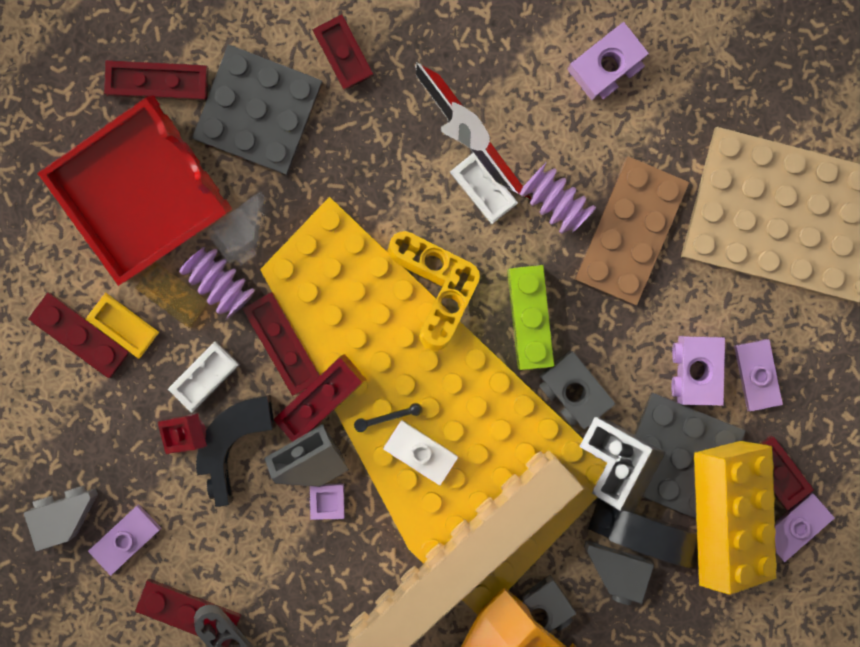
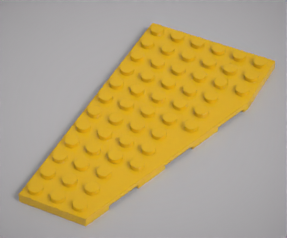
[260,197,607,615]

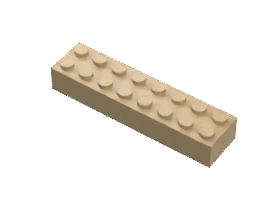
[347,450,583,647]

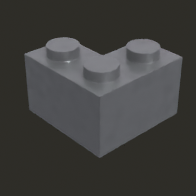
[580,417,666,512]

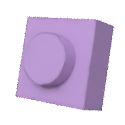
[310,484,345,520]

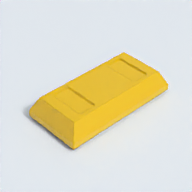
[86,292,159,359]

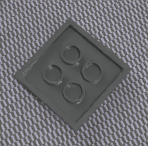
[192,44,323,175]
[634,392,745,519]

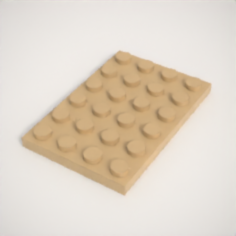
[681,127,860,303]

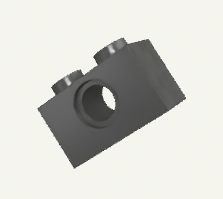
[539,351,615,429]
[517,574,576,632]

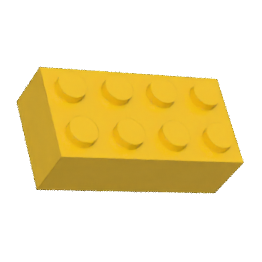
[694,441,777,595]

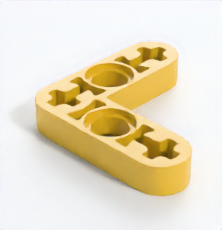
[388,231,480,351]

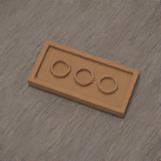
[574,156,689,306]

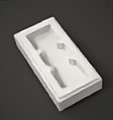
[450,153,518,225]
[168,341,240,413]
[383,420,458,486]

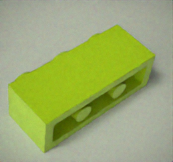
[507,265,554,370]

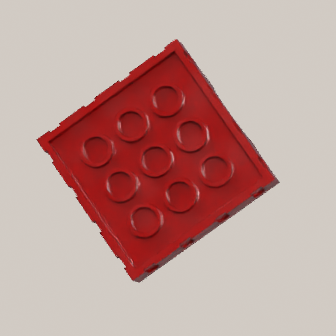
[37,95,232,286]

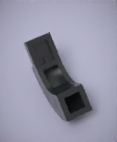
[196,394,276,507]
[588,498,699,569]

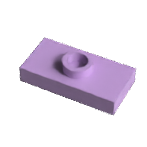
[734,339,783,411]
[775,492,835,562]
[88,504,161,576]

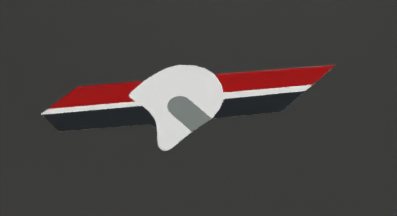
[416,62,532,200]

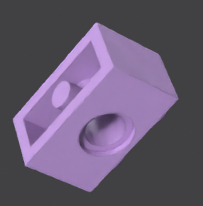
[567,22,649,100]
[671,336,725,405]

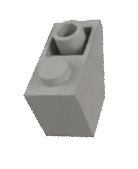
[24,486,98,551]

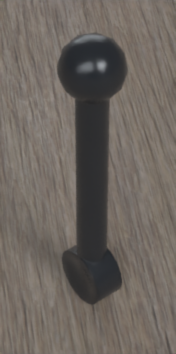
[354,403,423,432]

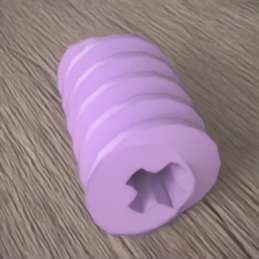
[520,162,596,234]
[179,247,255,320]

